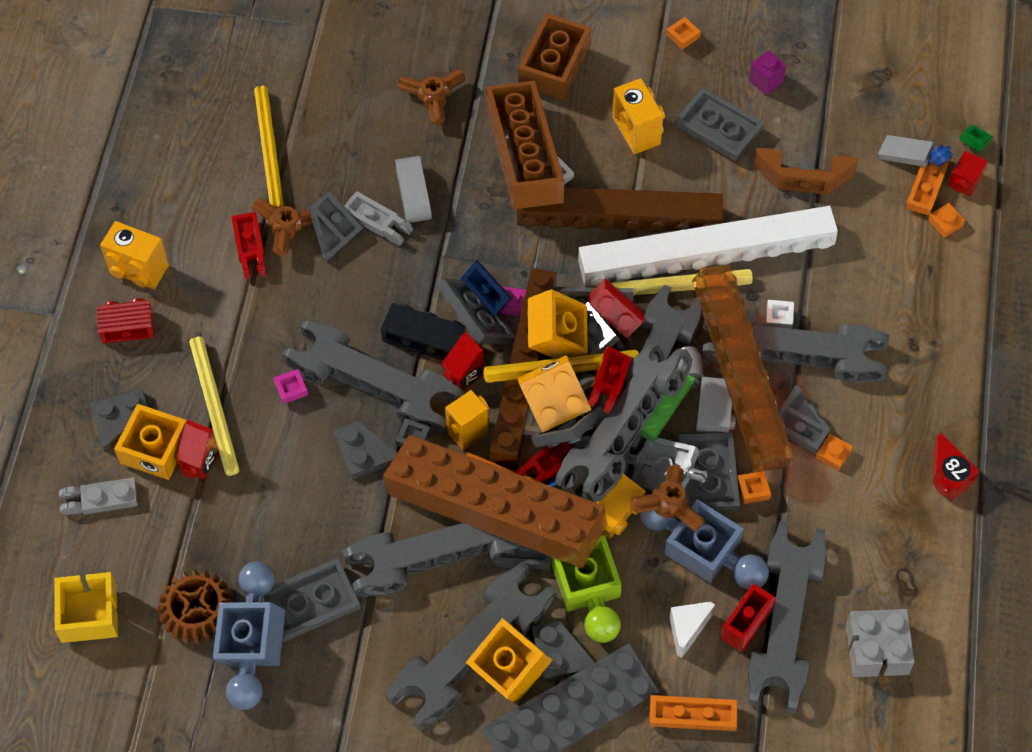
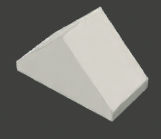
[670,602,715,658]

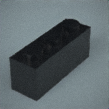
[381,303,466,361]

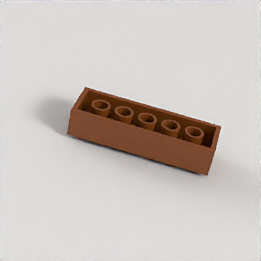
[486,81,564,209]

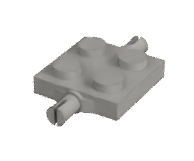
[628,438,708,493]

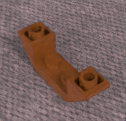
[754,148,858,194]

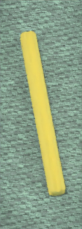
[610,269,753,296]
[189,336,240,476]

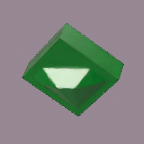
[958,124,993,152]

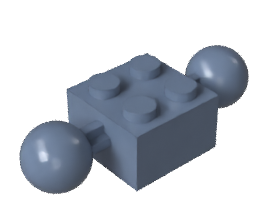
[640,499,769,590]
[213,561,285,710]

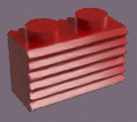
[589,278,644,337]
[97,298,154,344]
[720,584,776,653]

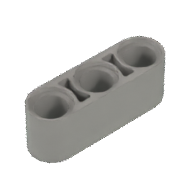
[395,156,432,223]

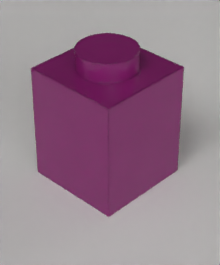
[749,50,786,96]

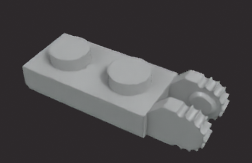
[343,191,413,246]
[59,477,138,515]

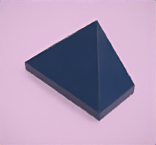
[461,260,512,316]

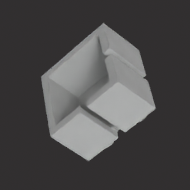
[846,609,914,677]

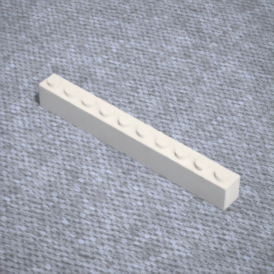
[578,206,838,287]

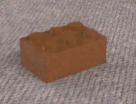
[518,13,591,100]

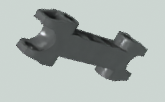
[595,285,704,454]
[702,310,889,383]
[282,321,464,434]
[555,343,693,503]
[747,521,827,714]
[343,523,521,597]
[385,562,557,731]

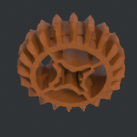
[158,569,234,645]

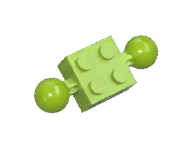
[551,535,622,643]

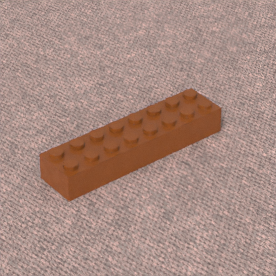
[383,435,607,568]

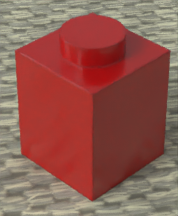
[948,150,988,196]

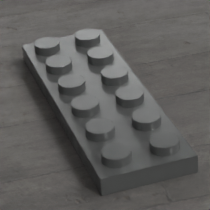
[481,643,659,752]

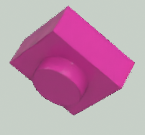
[499,286,526,317]
[273,369,308,404]

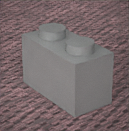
[696,377,738,434]

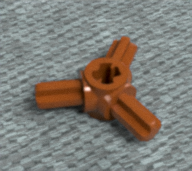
[398,69,465,125]
[252,198,313,257]
[630,464,705,531]

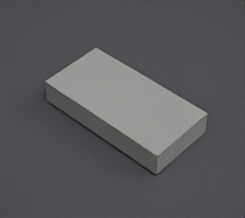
[878,135,935,167]

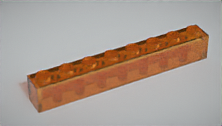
[692,265,794,473]

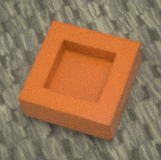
[666,17,701,50]
[928,203,965,238]
[815,433,853,471]
[737,471,771,504]

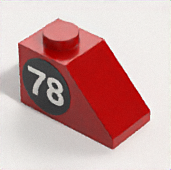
[442,332,484,391]
[176,420,219,480]
[932,433,980,501]

